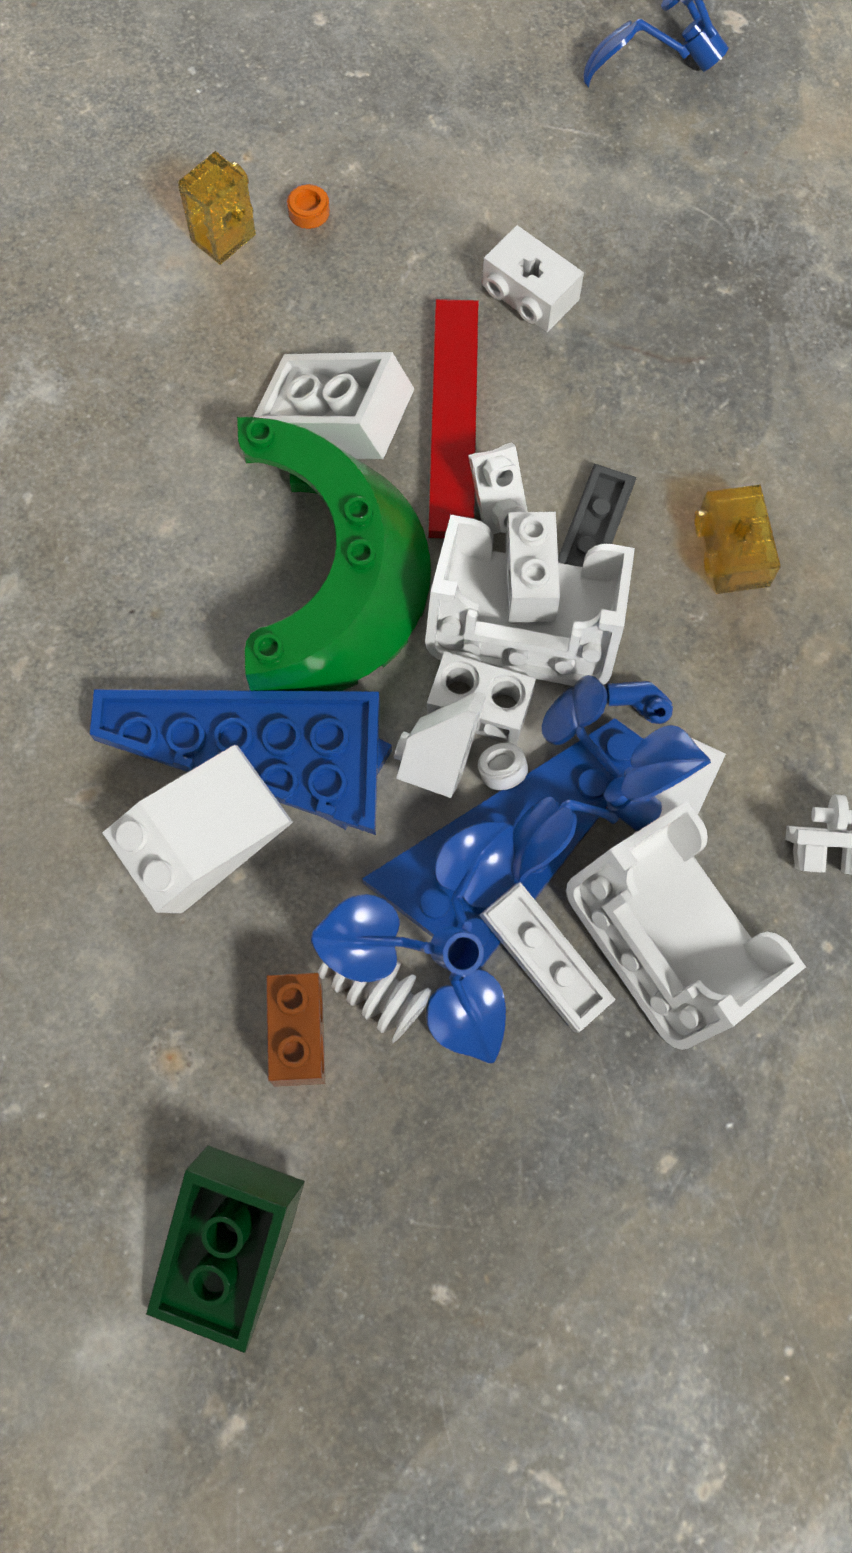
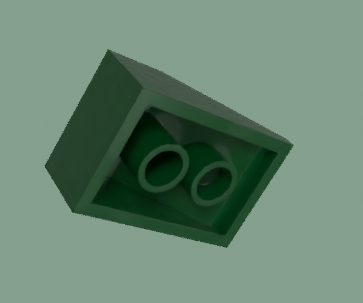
[146,1145,305,1353]

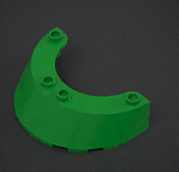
[237,417,431,691]

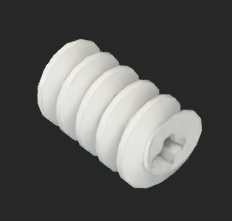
[318,960,431,1043]

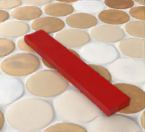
[428,299,479,539]

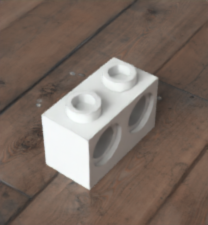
[505,512,560,623]
[427,651,536,745]

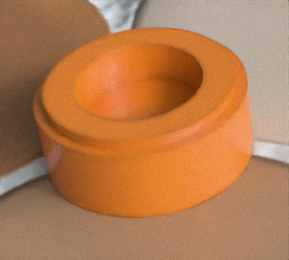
[287,184,330,229]

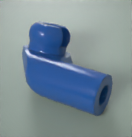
[606,681,673,724]

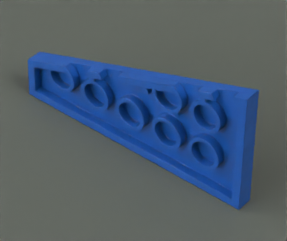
[362,718,643,969]

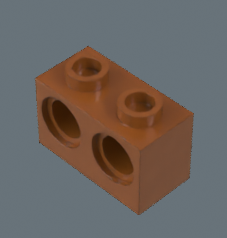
[267,973,326,1087]

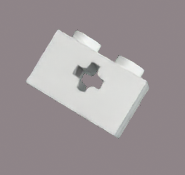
[482,225,584,332]

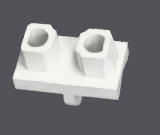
[468,442,528,534]
[785,794,852,875]

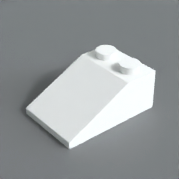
[253,352,414,459]
[102,745,293,913]

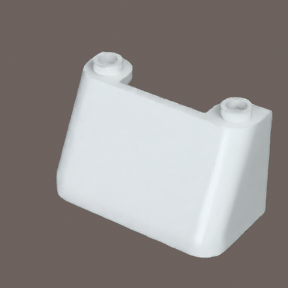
[425,515,635,686]
[566,800,806,1050]

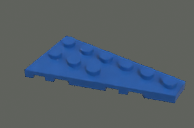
[90,689,380,835]

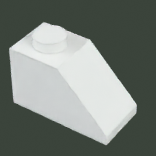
[394,692,487,798]

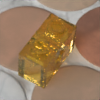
[177,151,256,265]
[694,484,781,594]

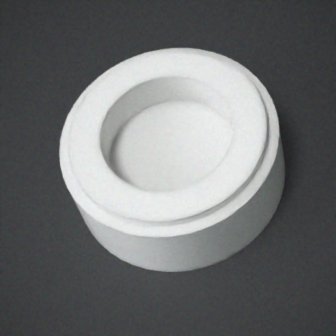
[478,743,528,790]

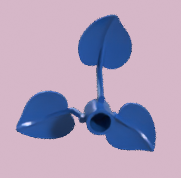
[584,0,729,88]
[512,675,711,884]
[311,822,515,1063]

